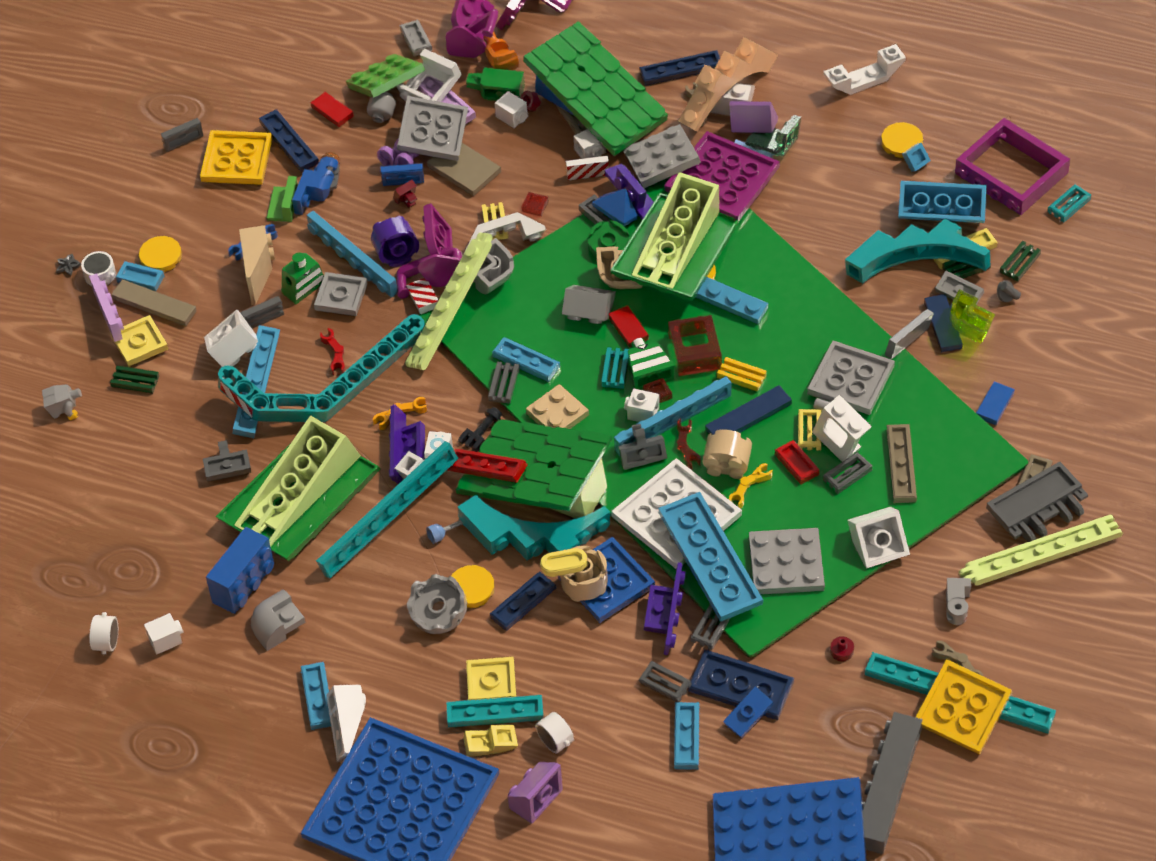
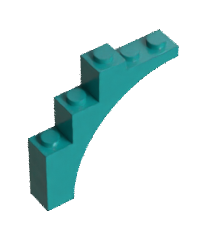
[845,219,991,284]
[458,495,610,561]

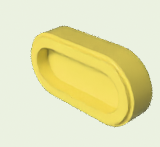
[540,548,587,577]

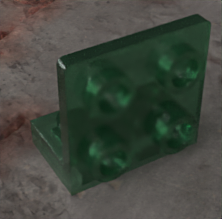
[745,115,801,156]

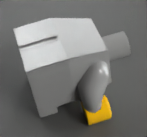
[42,384,82,420]

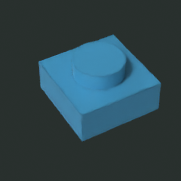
[902,143,931,172]

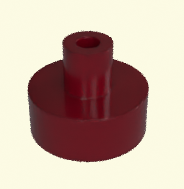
[520,91,541,112]
[830,636,854,661]

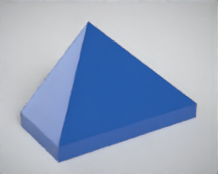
[592,188,637,226]

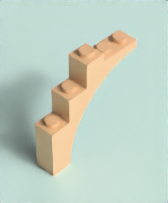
[679,37,778,132]

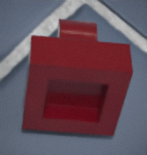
[393,180,417,208]

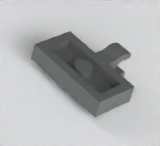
[618,424,667,470]
[203,440,252,482]

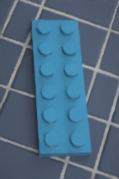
[658,492,763,622]

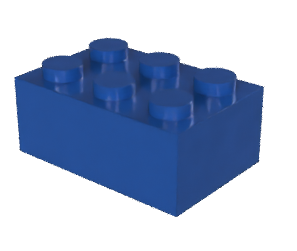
[206,527,274,614]

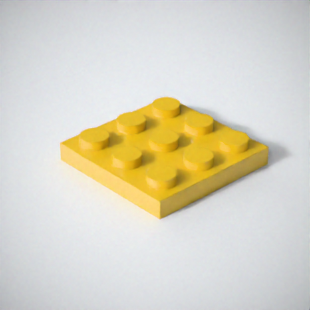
[200,130,272,185]
[916,659,1012,755]

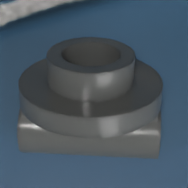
[997,280,1021,302]

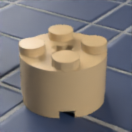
[702,430,752,479]
[560,546,608,602]

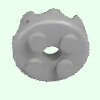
[407,574,467,634]

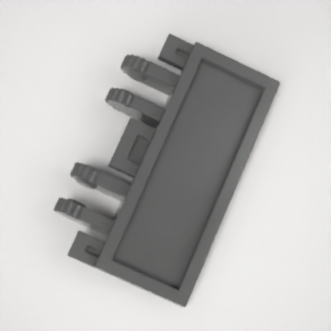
[986,462,1088,542]

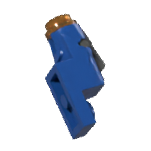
[292,152,341,215]

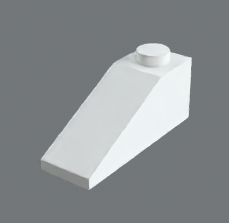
[326,685,366,762]

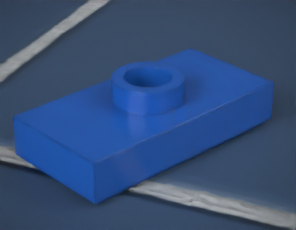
[723,686,774,739]

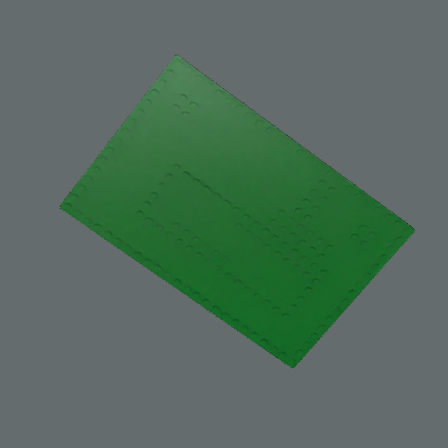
[419,176,1028,657]

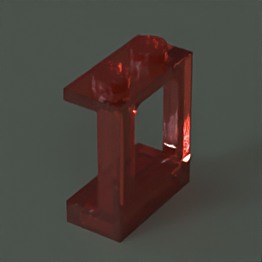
[668,315,722,376]

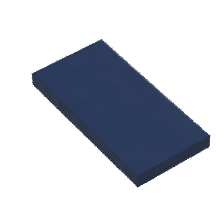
[688,649,794,720]

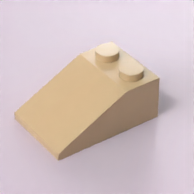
[239,225,275,305]

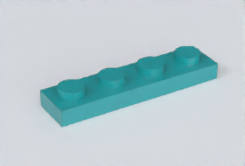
[446,695,544,727]

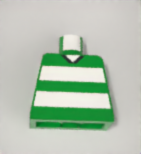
[281,252,324,305]
[628,338,674,390]

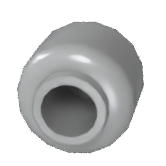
[367,92,396,123]

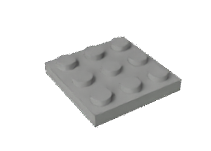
[397,96,468,161]
[624,124,701,188]
[807,341,895,415]
[749,528,825,594]

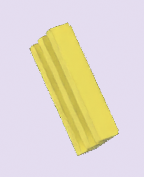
[482,202,508,240]
[798,409,821,450]

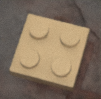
[526,384,589,429]

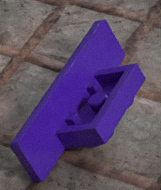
[604,164,654,220]
[389,404,425,484]
[643,562,686,655]

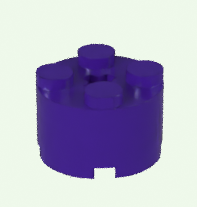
[371,216,419,267]

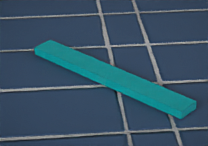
[316,441,458,579]
[865,652,1056,734]

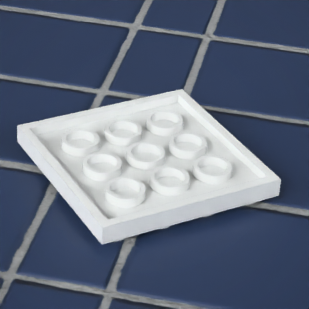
[611,458,742,569]

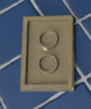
[427,143,501,196]

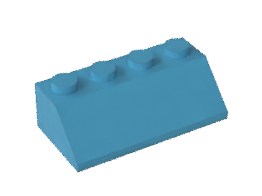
[898,181,986,223]

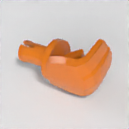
[483,32,519,70]

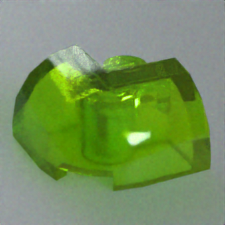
[949,289,995,344]

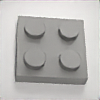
[314,272,368,316]

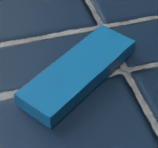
[492,337,560,382]
[301,662,331,730]
[674,702,699,769]

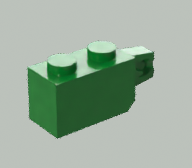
[466,68,525,101]

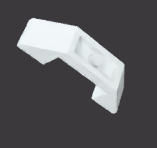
[823,44,906,95]
[464,212,546,253]

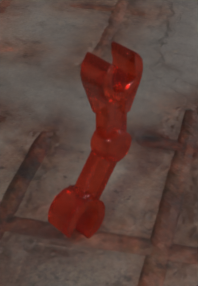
[677,418,701,470]

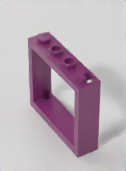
[955,118,1070,215]

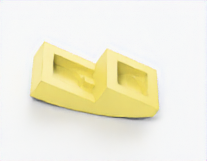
[463,725,518,756]

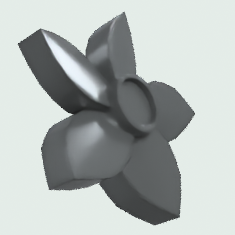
[56,254,81,276]

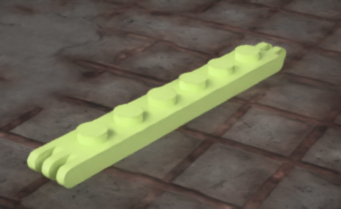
[405,232,492,370]
[958,515,1123,586]

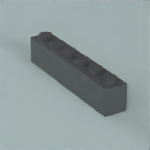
[862,712,922,854]

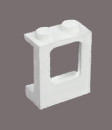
[397,49,462,102]
[812,395,872,462]

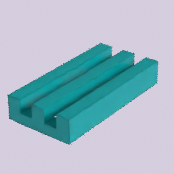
[1047,184,1092,223]
[602,347,629,388]

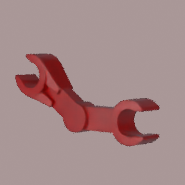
[320,328,346,376]

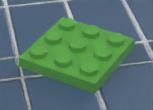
[346,54,425,98]

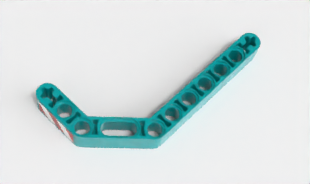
[218,314,424,422]

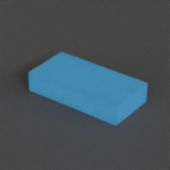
[116,261,165,292]

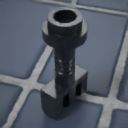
[458,407,502,452]

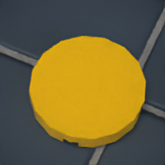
[881,122,923,158]
[139,236,182,272]
[451,565,494,608]

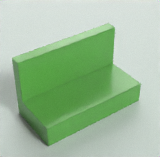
[267,176,298,222]

